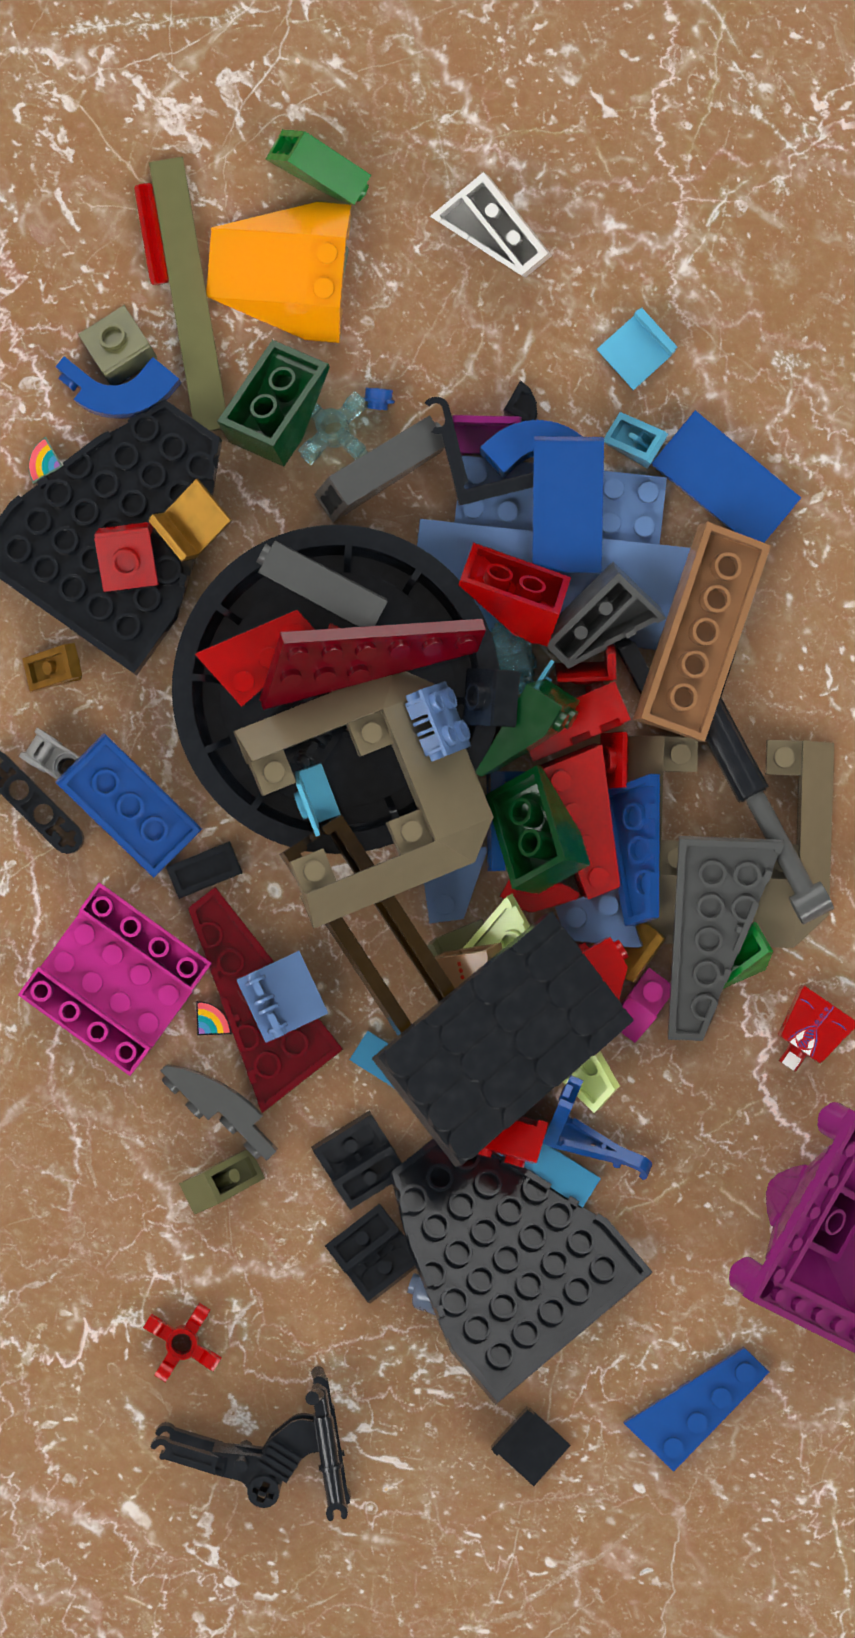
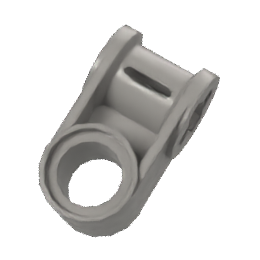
[19,728,80,779]

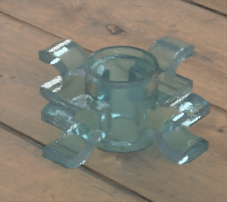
[298,391,368,465]

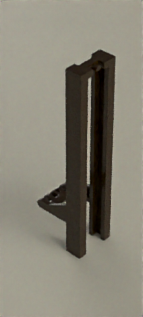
[279,814,455,1036]

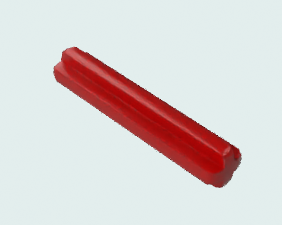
[134,183,169,285]

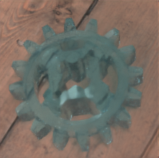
[491,622,537,694]

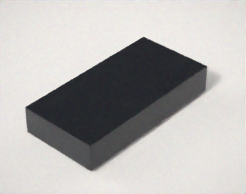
[166,841,243,899]

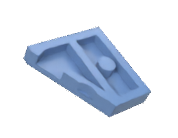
[424,847,487,924]
[555,888,643,948]

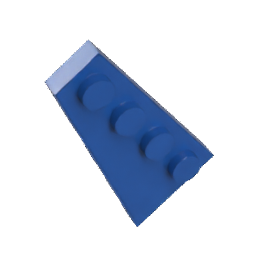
[623,1346,769,1472]

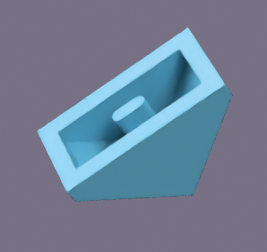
[604,412,668,469]

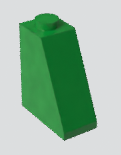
[266,129,371,205]

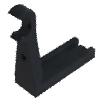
[424,397,534,506]

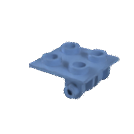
[405,681,471,762]
[237,951,328,1042]

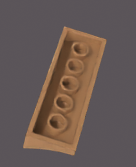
[633,521,771,742]

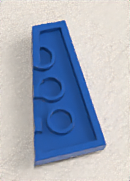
[608,774,660,926]

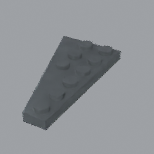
[668,836,785,1041]

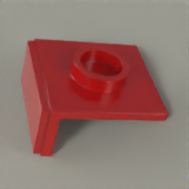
[94,522,159,592]
[555,643,616,684]
[600,732,628,789]

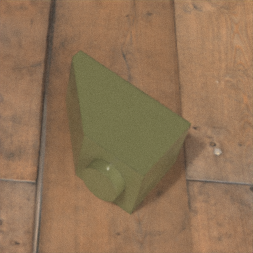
[179,1149,265,1215]

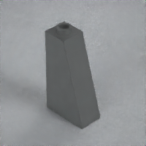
[314,415,445,523]
[256,540,388,627]

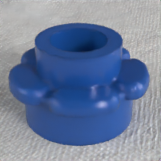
[361,387,395,410]

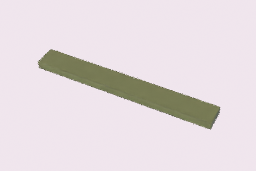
[149,156,226,431]

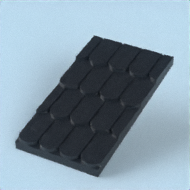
[372,912,634,1167]

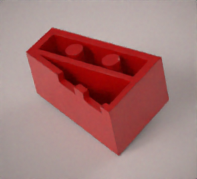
[478,1116,549,1168]

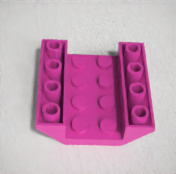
[18,882,212,1076]

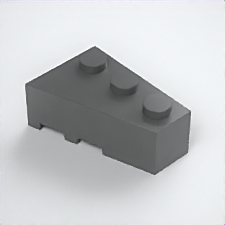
[545,562,666,669]

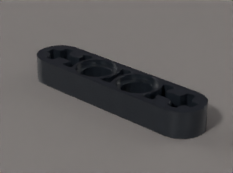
[0,751,84,854]

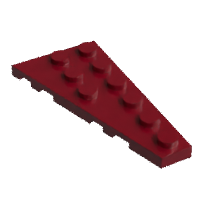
[260,619,486,710]
[188,887,343,1114]

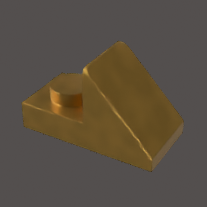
[22,643,82,692]

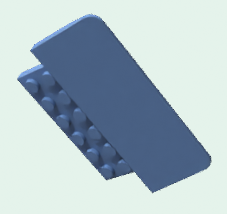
[417,455,690,650]

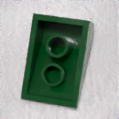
[217,339,330,467]
[475,679,580,777]
[485,765,590,894]

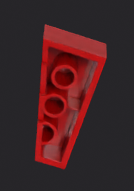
[539,743,620,900]

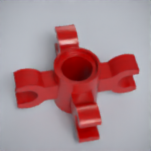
[143,1302,222,1383]

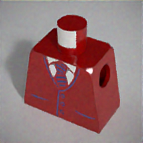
[778,985,855,1072]

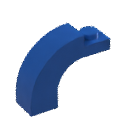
[55,356,181,419]
[480,420,583,479]

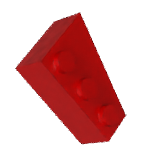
[195,610,315,707]
[528,681,631,762]

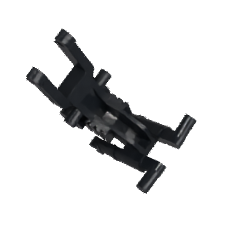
[151,1366,351,1521]

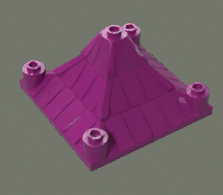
[729,1102,855,1353]

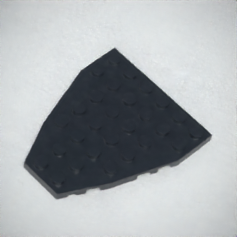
[0,400,222,676]
[390,1139,653,1405]

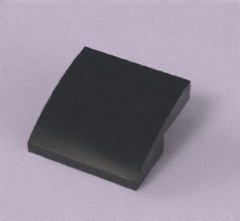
[311,1110,402,1210]
[325,1204,416,1303]

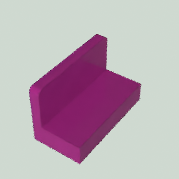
[452,415,521,455]

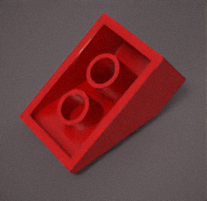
[458,542,571,647]

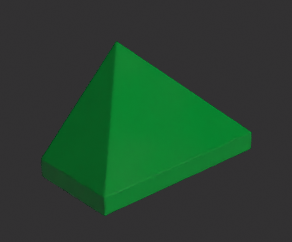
[723,922,773,989]

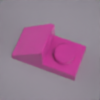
[621,967,670,1043]

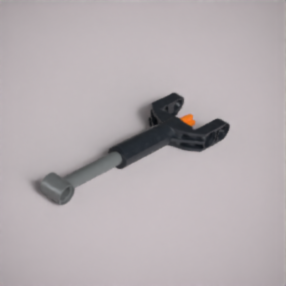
[614,637,834,925]

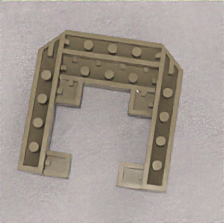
[234,671,493,928]
[628,736,834,948]

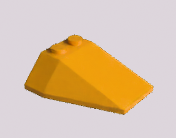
[206,202,352,343]

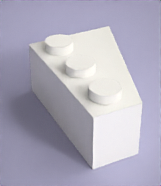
[430,172,552,278]

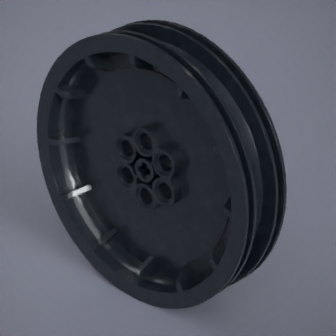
[172,525,499,854]

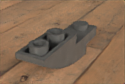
[160,1064,278,1161]

